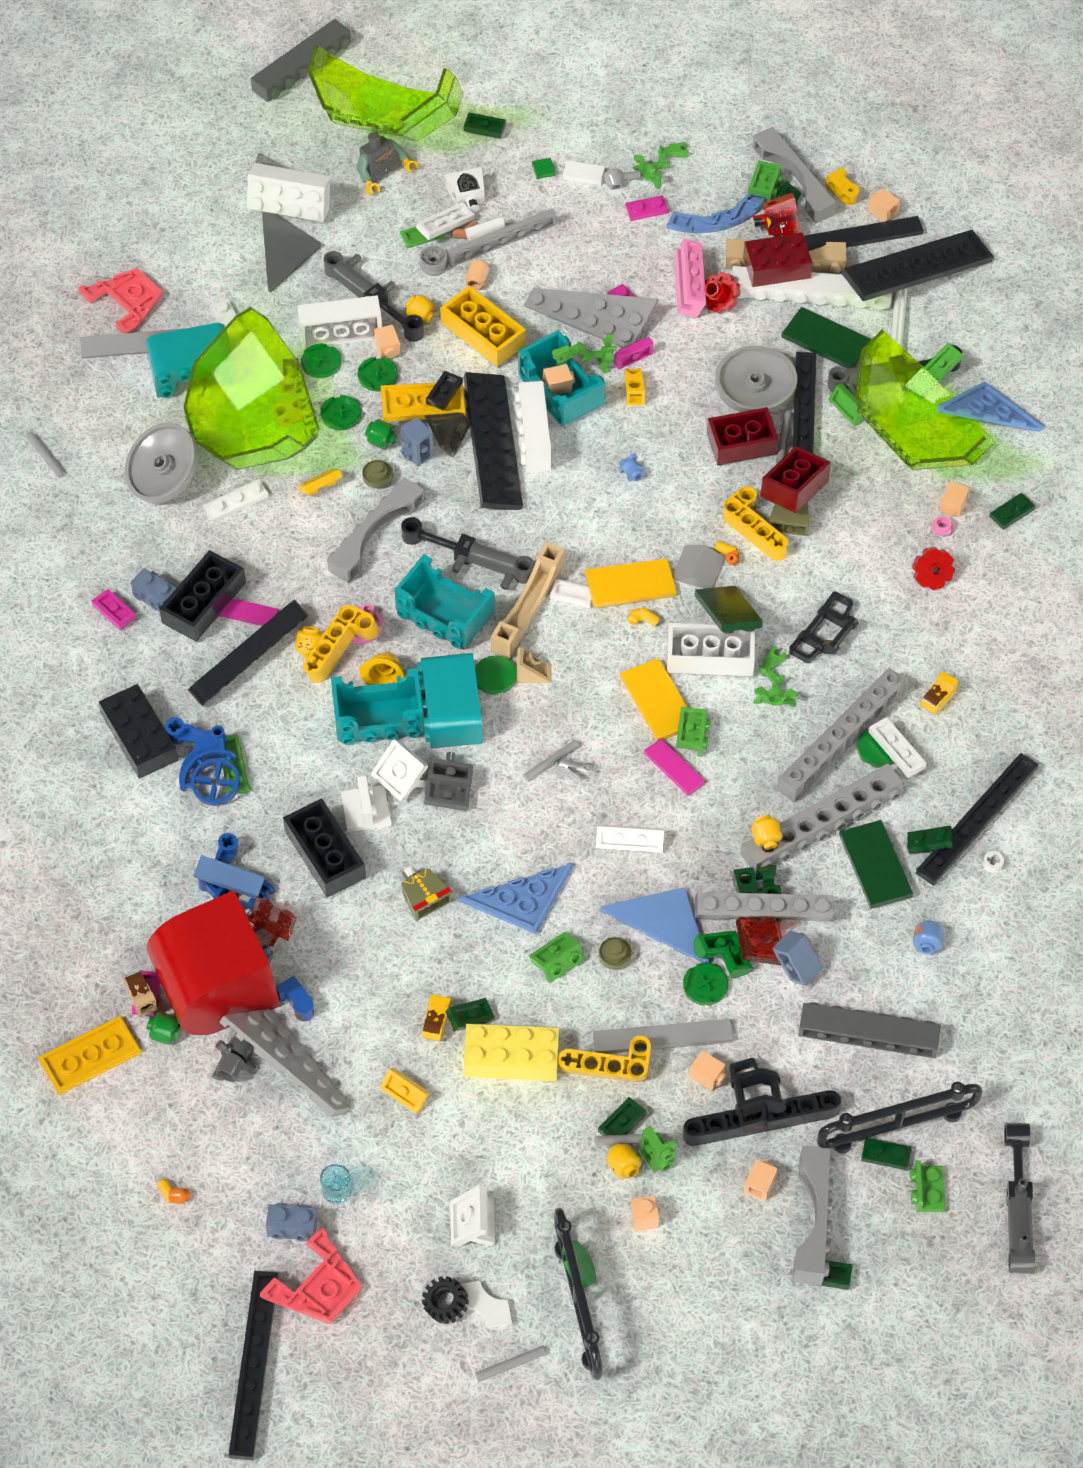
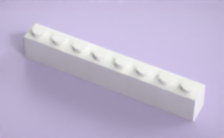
[732,266,892,310]

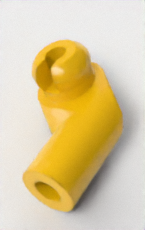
[627,608,660,627]

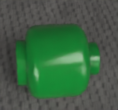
[365,419,397,449]
[146,1011,181,1045]

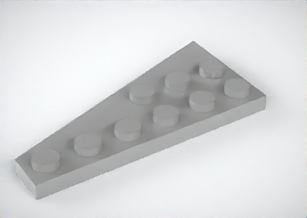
[524,288,658,348]
[219,1009,350,1117]

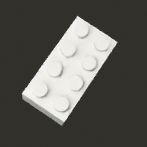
[247,163,331,222]
[297,295,382,349]
[515,381,551,472]
[667,623,755,676]

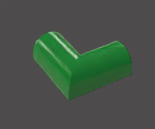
[693,930,753,979]

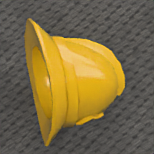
[359,652,405,685]

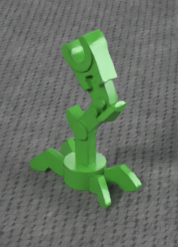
[632,142,689,189]
[552,333,617,374]
[753,646,798,707]

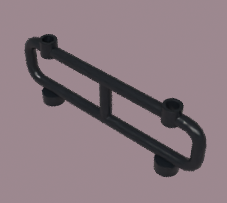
[817,1082,983,1154]
[554,1207,602,1380]

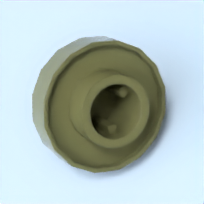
[362,460,393,488]
[599,937,632,970]

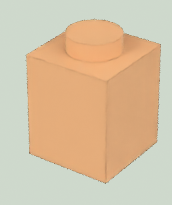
[868,188,900,221]
[373,325,400,359]
[542,364,575,396]
[939,481,970,517]
[689,1051,727,1091]
[744,1159,778,1201]
[630,1195,659,1232]

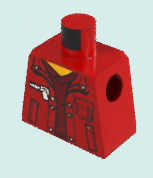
[753,193,800,235]

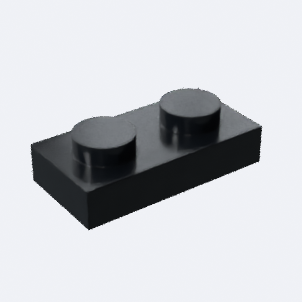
[426,370,463,411]

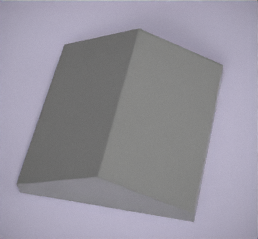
[672,545,725,588]

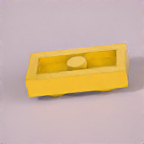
[297,468,343,496]
[380,1067,430,1113]

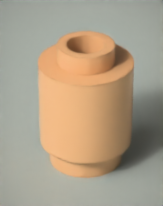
[465,259,489,290]

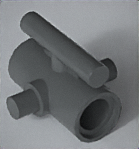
[212,1032,256,1082]

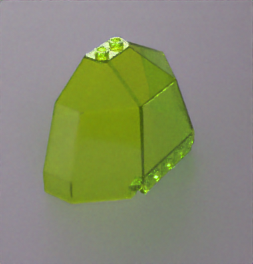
[307,45,464,142]
[183,306,320,470]
[855,329,999,470]

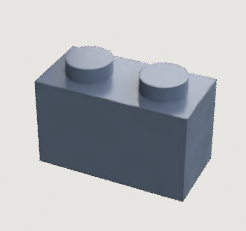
[772,930,823,986]

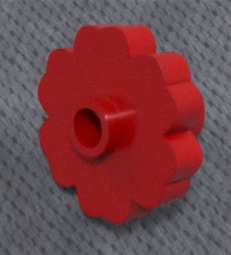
[704,272,741,314]
[912,546,955,590]

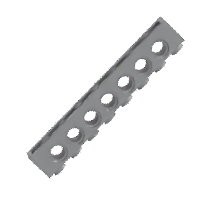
[777,667,906,803]
[741,764,904,872]

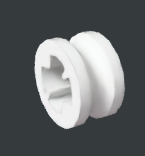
[983,851,1004,873]

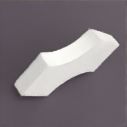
[461,1281,512,1328]

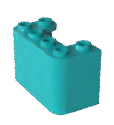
[146,323,237,398]
[518,330,606,426]
[395,554,495,649]
[417,653,483,749]
[331,668,424,745]

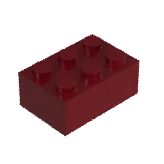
[743,233,812,287]
[707,407,778,465]
[760,446,831,513]

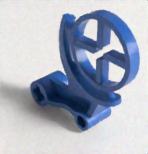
[165,717,240,806]
[198,833,275,932]

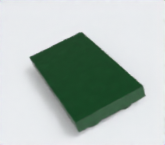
[781,306,872,368]
[695,586,763,634]
[839,820,913,909]

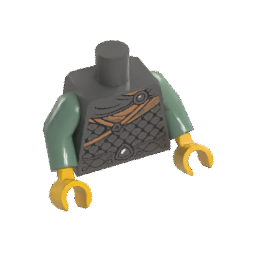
[357,132,418,195]

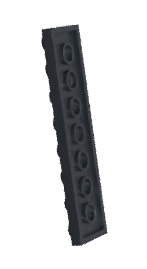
[842,230,994,301]
[463,372,523,510]

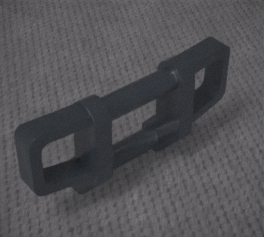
[789,591,859,663]
[729,1058,786,1133]

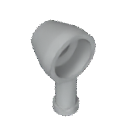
[603,169,641,190]

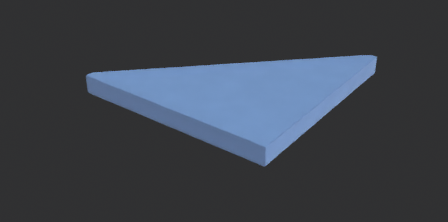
[936,381,1044,432]
[458,862,574,934]
[601,887,708,963]

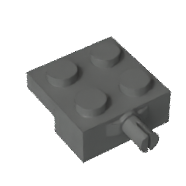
[423,752,473,811]

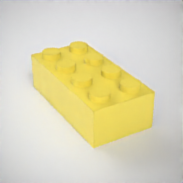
[464,1024,559,1081]

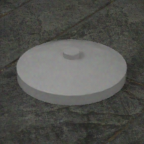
[715,346,797,413]
[125,423,199,504]

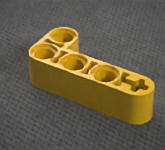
[723,486,788,561]
[303,605,380,683]
[558,1035,651,1083]

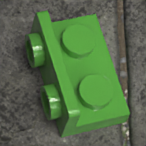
[748,160,784,202]
[676,707,710,757]
[529,932,585,983]
[640,1126,677,1173]
[910,1160,945,1212]

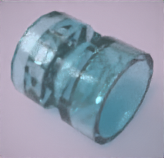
[320,1164,352,1205]

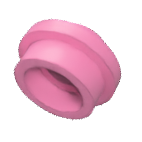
[932,516,953,536]

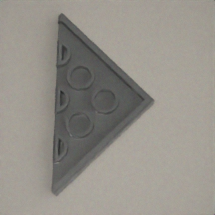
[262,211,321,293]

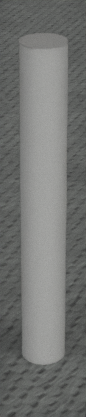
[776,411,792,463]
[26,432,65,478]
[523,740,580,782]
[594,1133,663,1146]
[475,1346,546,1382]

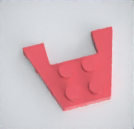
[78,268,163,334]
[260,1227,362,1325]

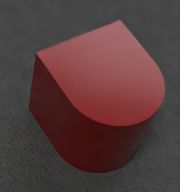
[146,891,280,1035]

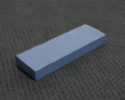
[193,855,265,899]

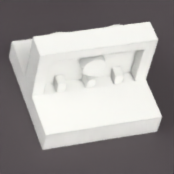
[371,739,428,801]
[341,776,391,832]
[450,1185,495,1247]

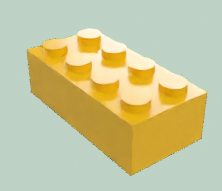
[440,286,526,367]

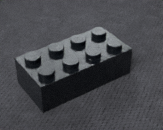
[159,550,246,642]
[98,684,178,779]
[283,798,366,898]

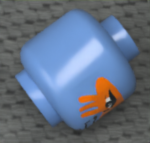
[913,920,944,954]

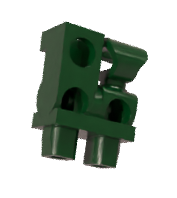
[732,865,782,927]

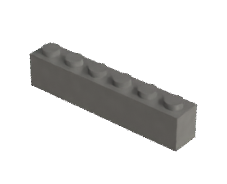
[251,19,351,102]
[798,1002,941,1059]

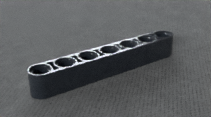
[188,599,309,706]
[683,1090,841,1146]

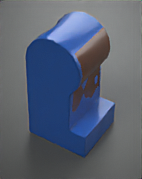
[276,976,314,1022]

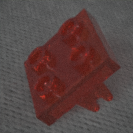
[248,897,297,947]
[735,916,782,966]

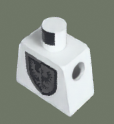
[445,167,485,213]

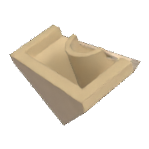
[517,647,551,683]

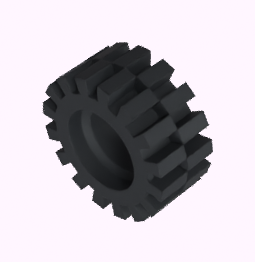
[422,1276,469,1324]

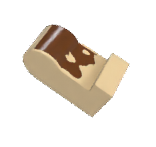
[123,971,158,1018]

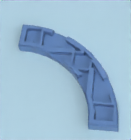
[667,194,767,233]

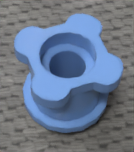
[619,454,645,481]

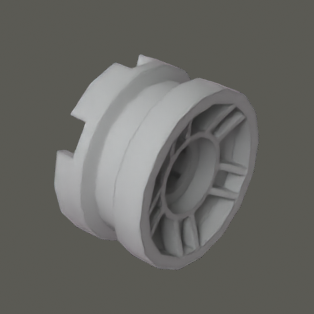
[420,245,448,276]

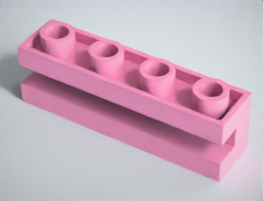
[674,238,706,318]

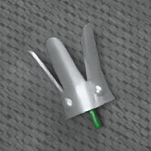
[555,756,589,783]

